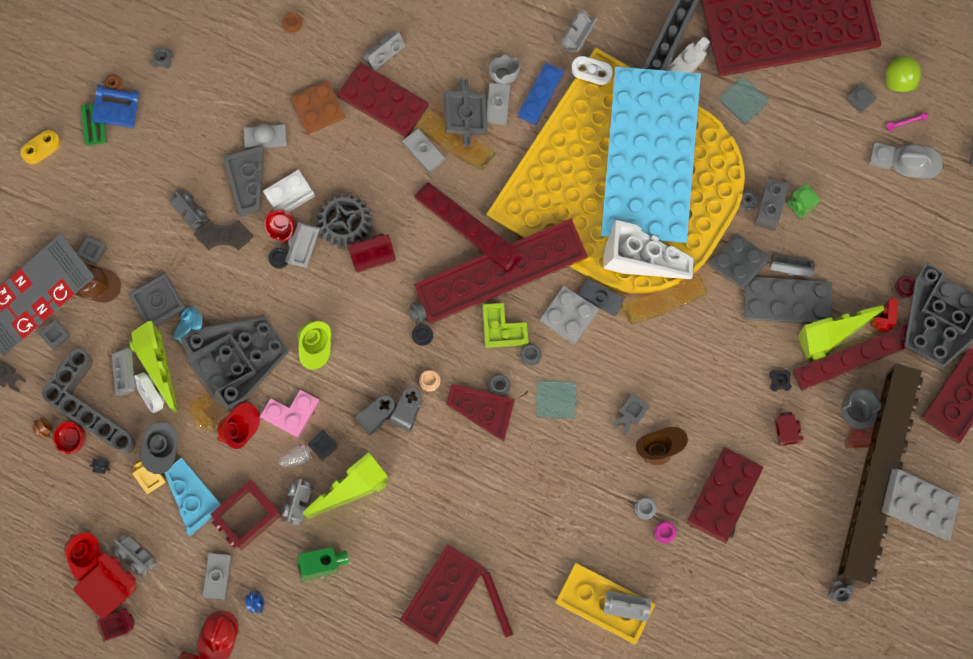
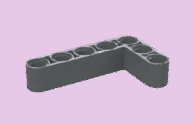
[42,349,136,454]

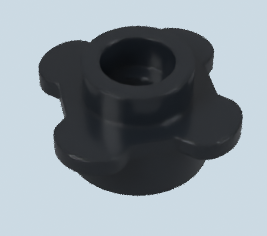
[769,370,792,392]

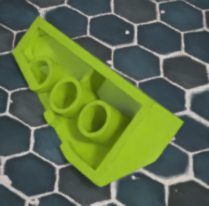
[302,452,389,519]

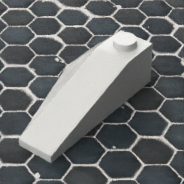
[603,220,694,279]

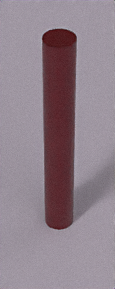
[482,572,514,638]

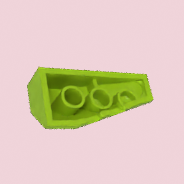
[798,305,884,361]
[129,321,179,413]

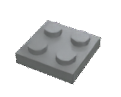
[540,286,599,345]

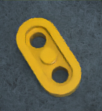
[20,130,61,164]

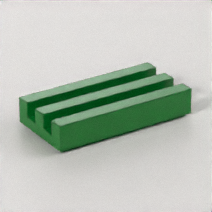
[81,103,107,146]

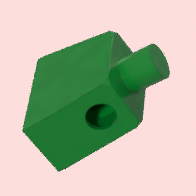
[296,547,349,583]

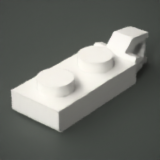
[667,37,710,73]

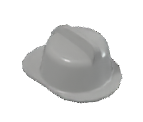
[892,144,943,179]

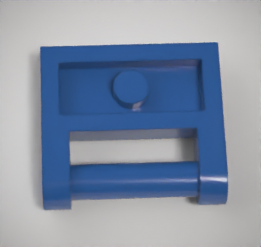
[92,85,139,128]

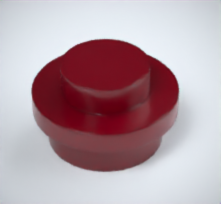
[895,276,915,297]

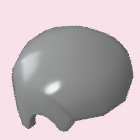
[488,54,521,84]

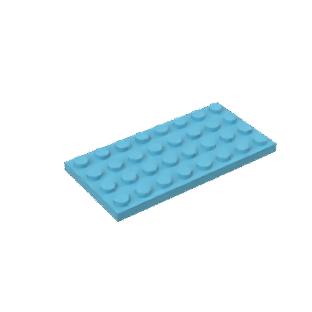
[601,67,701,243]

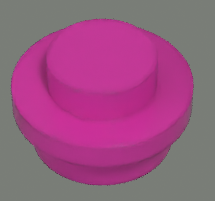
[654,521,676,544]

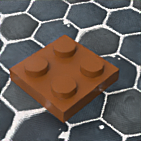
[291,81,345,135]

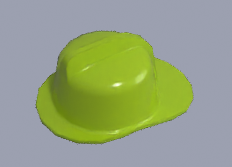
[297,321,331,370]

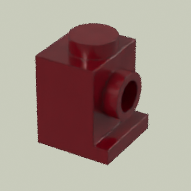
[774,412,804,446]

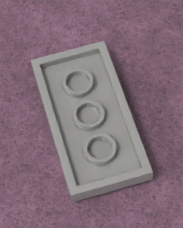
[882,469,960,540]

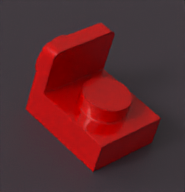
[871,298,898,331]

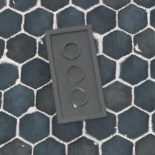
[744,277,832,324]

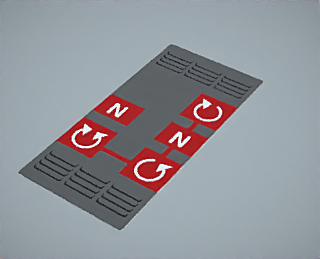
[0,234,94,356]

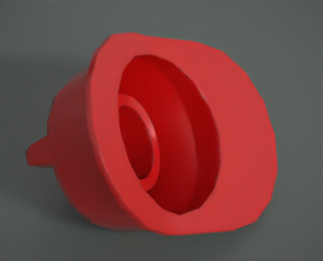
[217,403,260,449]
[64,532,102,582]
[197,611,239,659]

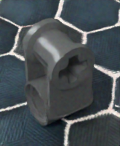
[390,387,422,432]
[355,395,396,435]

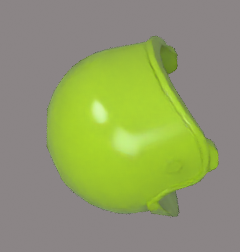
[885,56,921,92]

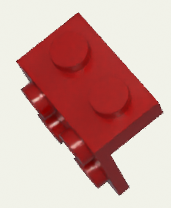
[74,553,136,618]

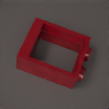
[210,480,281,550]

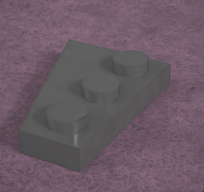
[223,145,264,217]

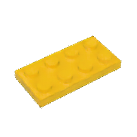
[555,563,656,645]

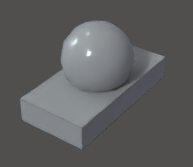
[244,123,287,150]
[285,222,320,268]

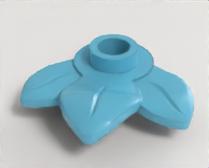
[173,307,202,343]

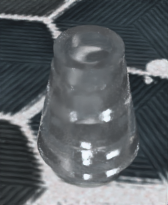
[278,443,312,469]

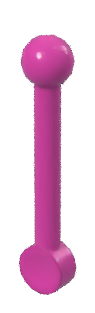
[886,112,928,131]

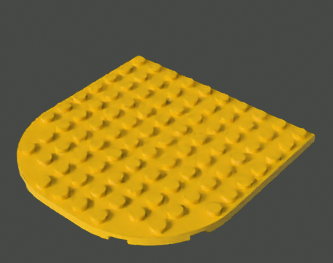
[486,48,745,293]

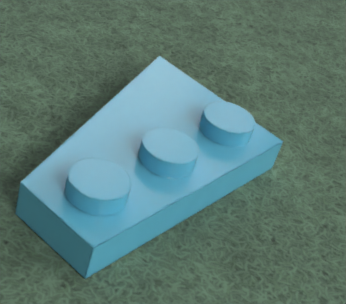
[165,458,221,536]

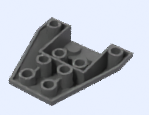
[904,262,973,368]
[181,317,289,410]

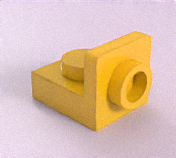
[131,459,166,494]

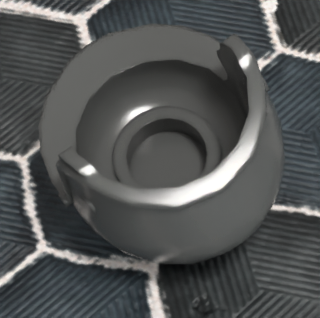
[841,388,881,429]

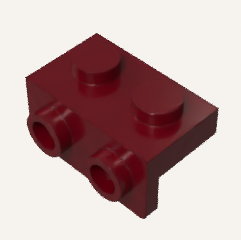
[348,234,396,273]

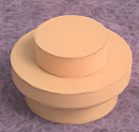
[419,370,441,392]

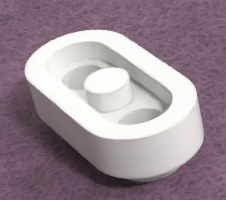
[572,56,613,85]
[134,372,165,413]

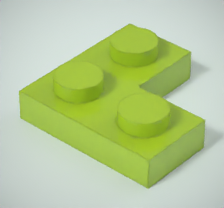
[483,303,528,348]

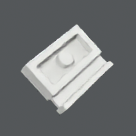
[263,169,315,212]

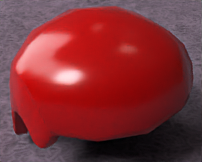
[264,209,296,242]
[53,421,86,454]

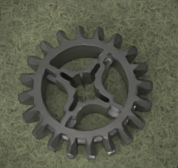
[316,192,373,249]

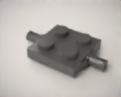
[443,78,487,147]

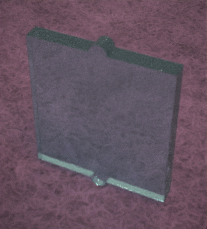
[719,77,769,124]
[535,382,577,419]

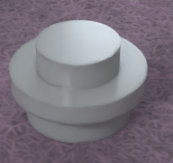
[634,497,657,520]

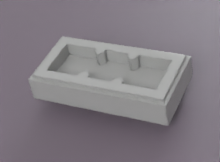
[487,83,511,126]
[402,129,445,173]
[112,348,135,396]
[203,553,232,600]

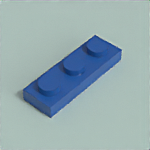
[518,63,564,126]

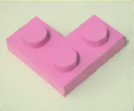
[260,390,320,439]

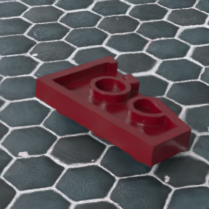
[446,384,515,442]

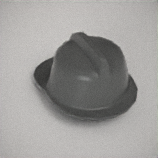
[140,422,178,474]

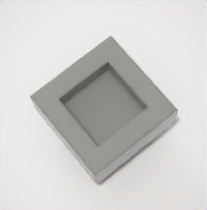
[869,143,895,169]

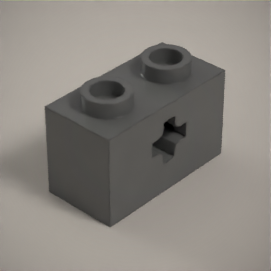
[755,179,789,231]

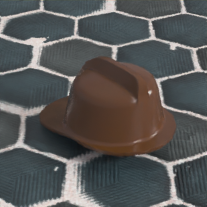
[76,266,121,303]
[636,427,688,466]

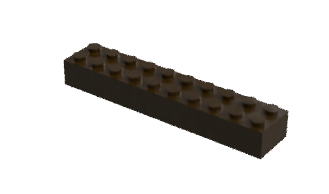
[836,363,923,589]

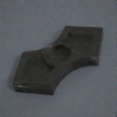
[194,220,254,251]

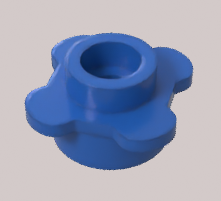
[245,591,264,613]

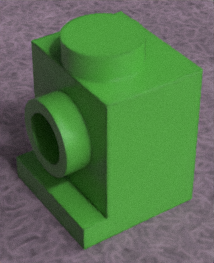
[787,183,821,219]

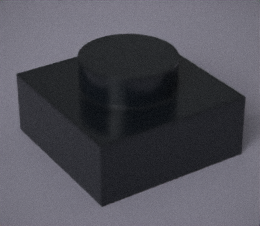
[307,430,339,461]

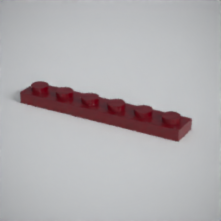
[414,182,521,270]
[793,324,908,391]

